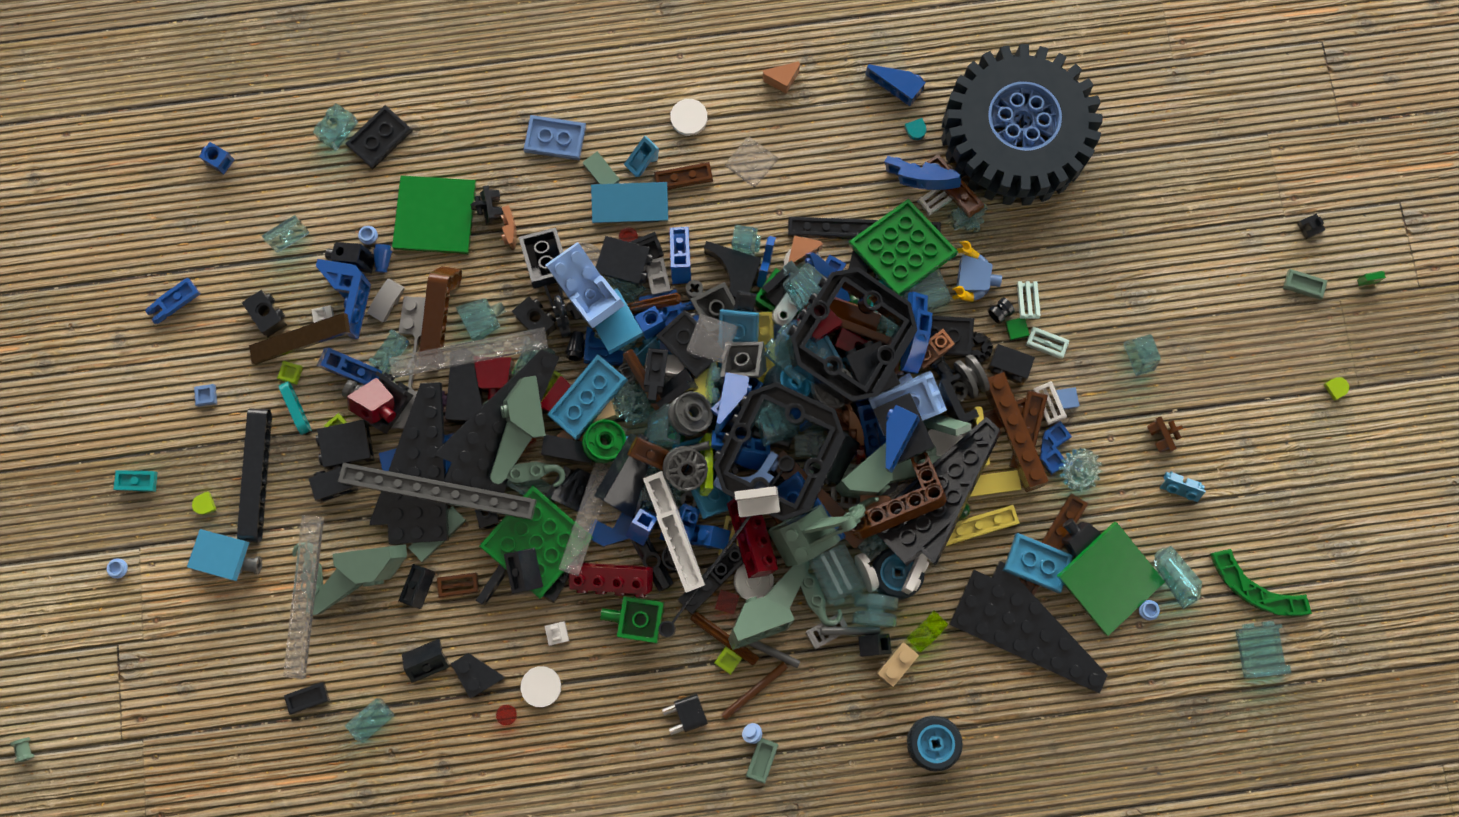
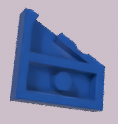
[584,327,624,366]

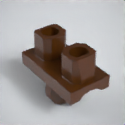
[1147,416,1184,453]

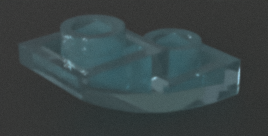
[706,362,721,407]

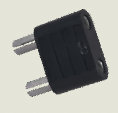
[662,693,708,735]

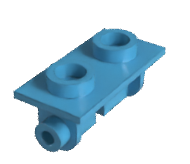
[633,335,660,366]
[1160,471,1206,502]

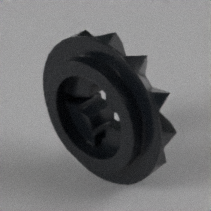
[972,332,993,363]

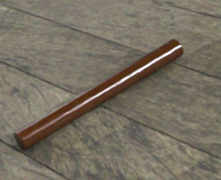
[721,662,788,720]

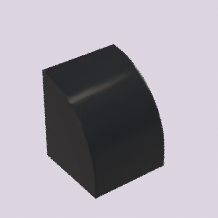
[858,634,892,657]

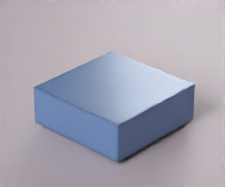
[194,384,217,407]
[1056,387,1080,409]

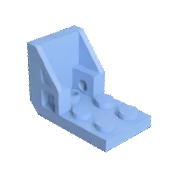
[546,242,624,328]
[869,371,947,436]

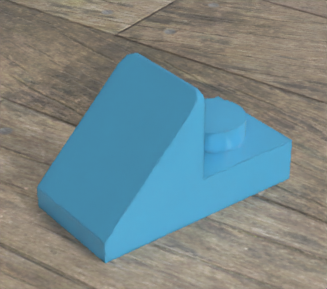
[624,136,659,177]

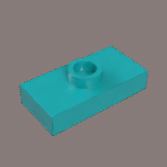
[113,470,158,492]

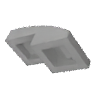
[646,257,671,296]
[367,279,405,322]

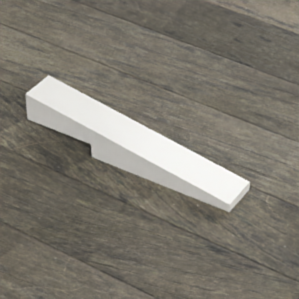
[643,471,705,592]

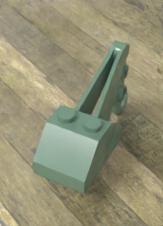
[490,376,565,487]
[835,443,941,498]
[768,497,879,566]
[292,542,407,615]
[728,561,842,650]

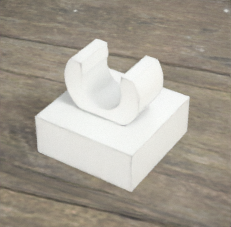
[311,305,334,323]
[545,621,569,646]

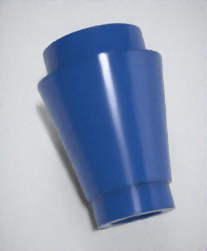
[373,244,392,273]

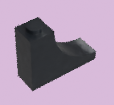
[704,241,761,300]

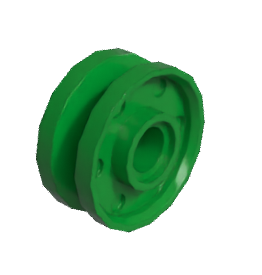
[582,419,626,464]

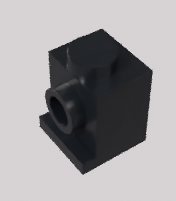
[475,509,501,530]

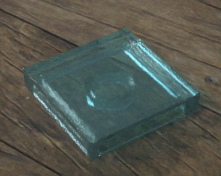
[261,215,310,253]

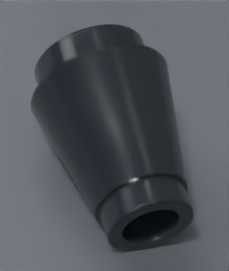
[565,331,584,361]

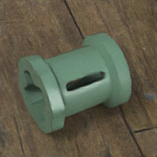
[10,737,35,763]

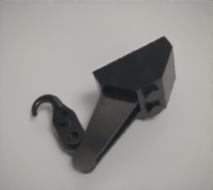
[519,227,571,338]

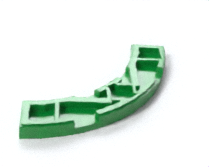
[1210,549,1312,616]

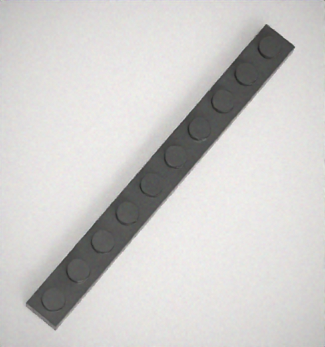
[338,463,537,520]

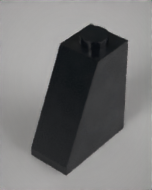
[541,435,594,466]

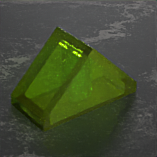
[906,610,948,653]

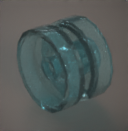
[852,593,899,627]

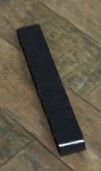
[237,408,272,543]

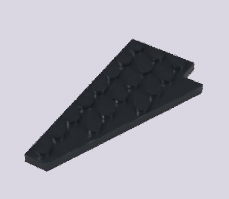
[434,349,559,493]
[370,382,449,544]
[875,417,1001,566]
[949,561,1108,693]

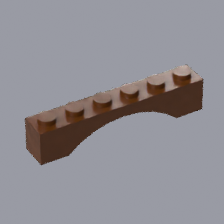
[986,372,1049,492]

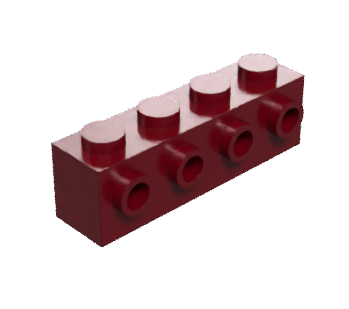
[727,498,778,579]
[569,562,653,597]

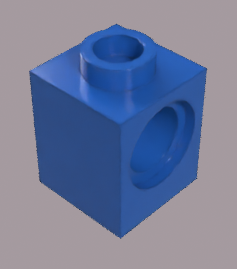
[199,142,235,175]
[634,306,667,340]

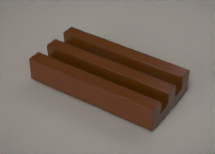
[437,572,479,598]

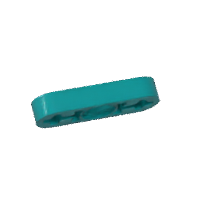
[279,381,312,435]

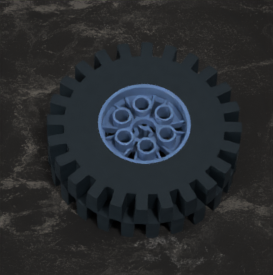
[941,44,1103,205]

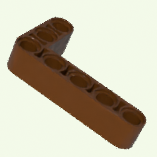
[419,266,462,368]
[851,452,947,539]

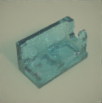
[368,329,410,373]
[345,698,395,743]

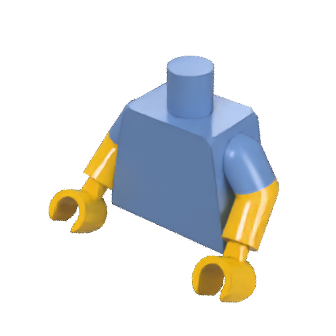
[952,241,1002,302]

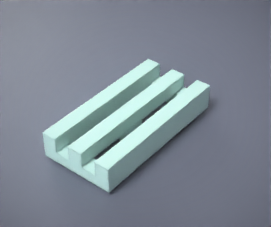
[1017,281,1041,319]
[1025,327,1070,359]

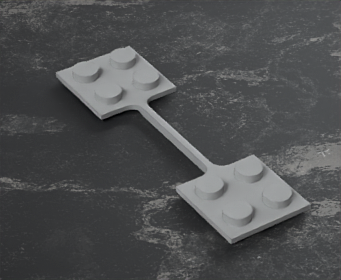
[391,296,425,429]

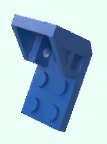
[316,259,371,339]

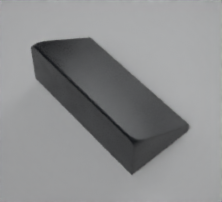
[398,564,435,609]

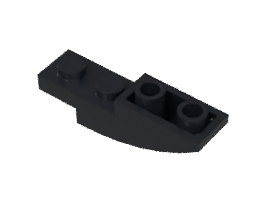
[677,542,744,615]

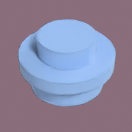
[358,226,378,245]
[107,558,128,579]
[1139,600,1160,620]
[742,723,762,744]

